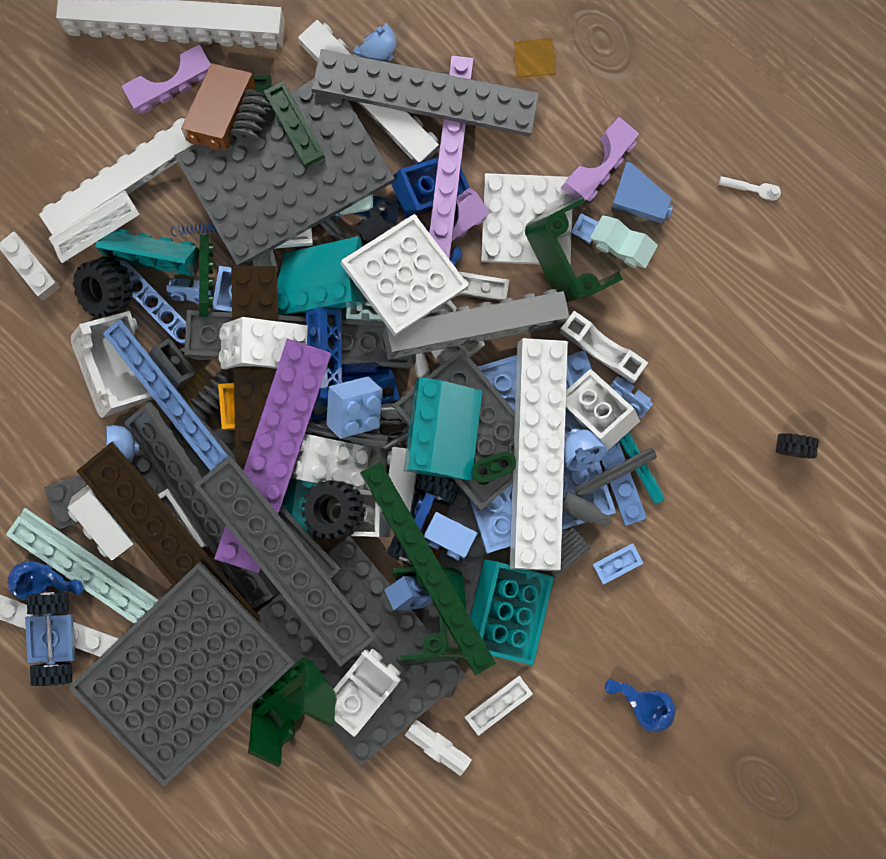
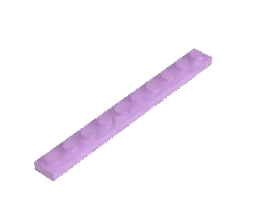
[430,56,473,259]

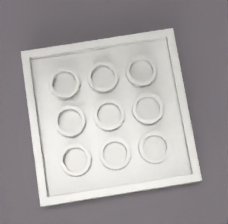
[481,173,573,265]
[340,214,469,336]

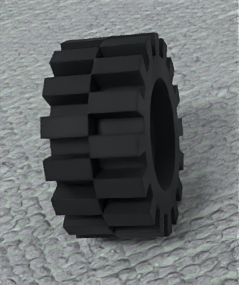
[775,433,819,459]

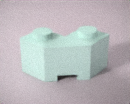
[590,215,658,268]

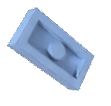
[592,543,643,584]

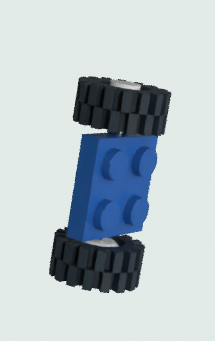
[387,474,459,567]

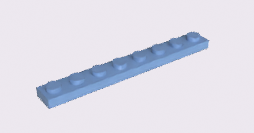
[103,319,229,471]
[567,350,647,526]

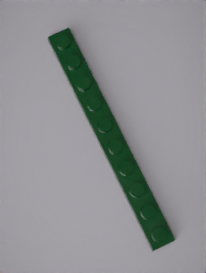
[360,461,496,676]

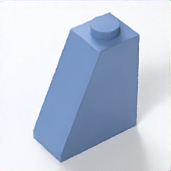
[612,162,673,224]

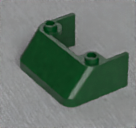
[525,195,623,302]
[392,566,467,666]
[248,657,337,767]

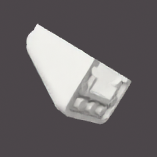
[71,311,153,418]

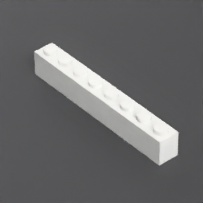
[298,20,439,164]
[39,118,193,235]

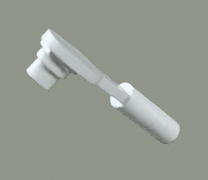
[718,176,781,201]

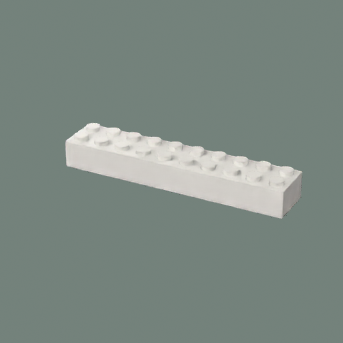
[56,0,285,49]
[510,338,568,571]

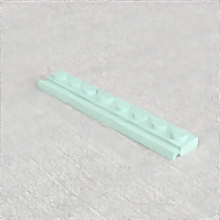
[6,508,159,624]

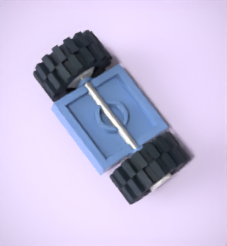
[25,592,75,686]

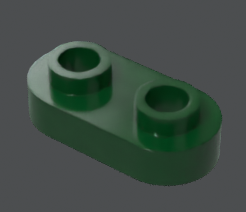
[471,452,516,483]

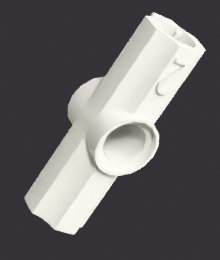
[405,719,472,776]

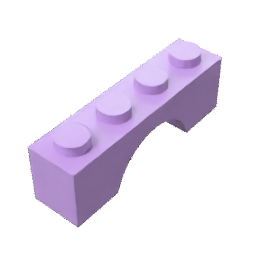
[122,44,211,115]
[560,117,639,202]
[429,188,490,241]

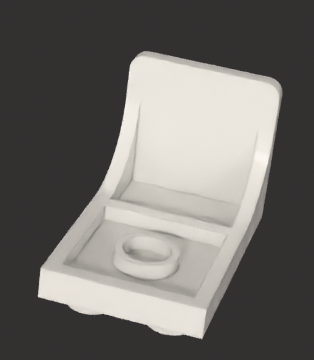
[219,317,308,369]
[290,434,372,490]
[333,649,402,737]

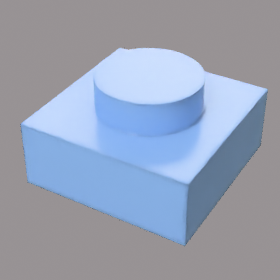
[571,213,599,245]

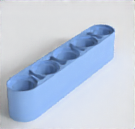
[119,260,186,346]

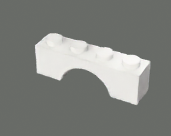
[560,311,648,384]

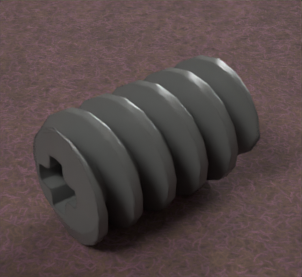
[230,90,270,140]
[190,373,230,423]

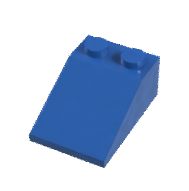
[391,157,470,219]

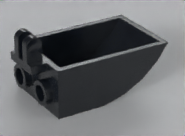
[356,202,391,245]

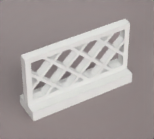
[49,190,140,263]

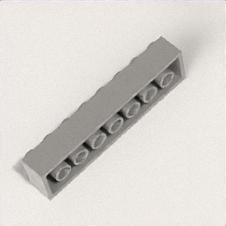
[383,289,570,360]

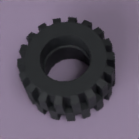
[73,256,133,317]
[302,480,366,539]

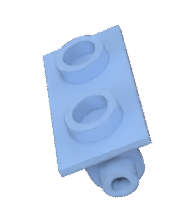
[166,277,214,304]
[610,376,653,418]

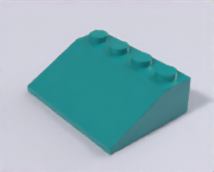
[95,229,200,277]
[277,237,366,317]
[404,377,482,481]
[470,560,554,665]

